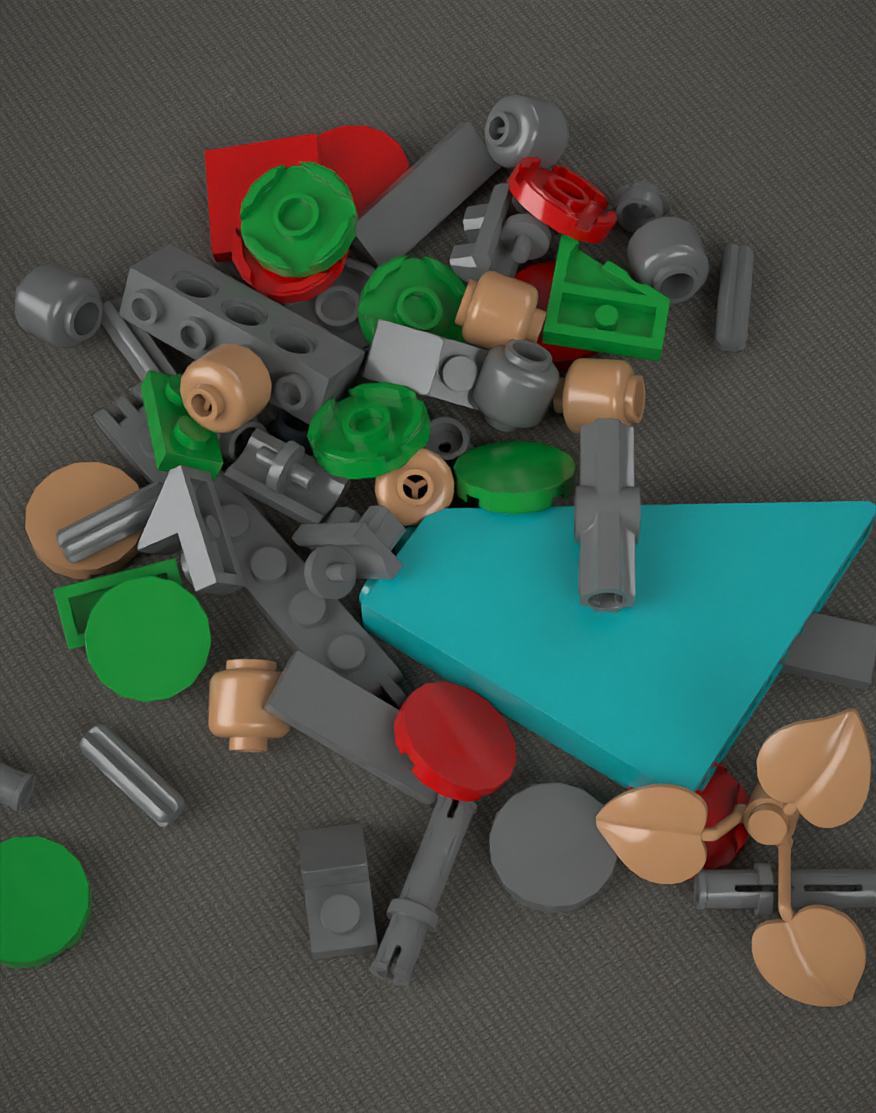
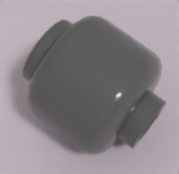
[485,94,569,170]
[627,217,709,304]
[14,263,103,349]
[472,339,560,432]

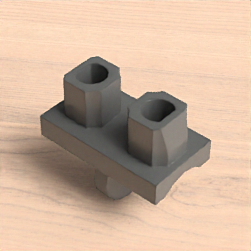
[450,183,552,285]
[224,428,351,524]
[291,505,406,600]

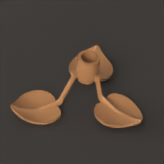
[596,708,872,1007]

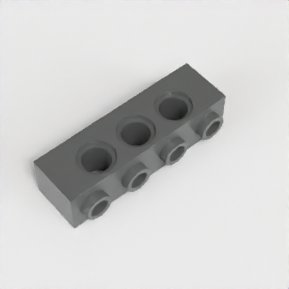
[119,243,365,425]

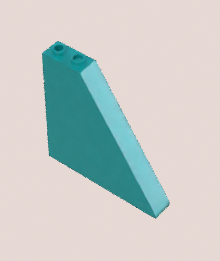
[359,501,876,792]

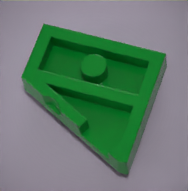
[542,235,670,362]

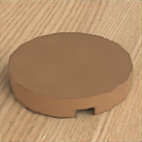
[25,462,144,579]

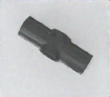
[574,418,641,612]

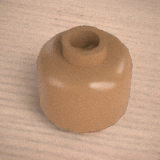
[454,271,547,351]
[180,343,272,433]
[553,358,646,435]
[374,448,455,527]
[208,659,291,753]

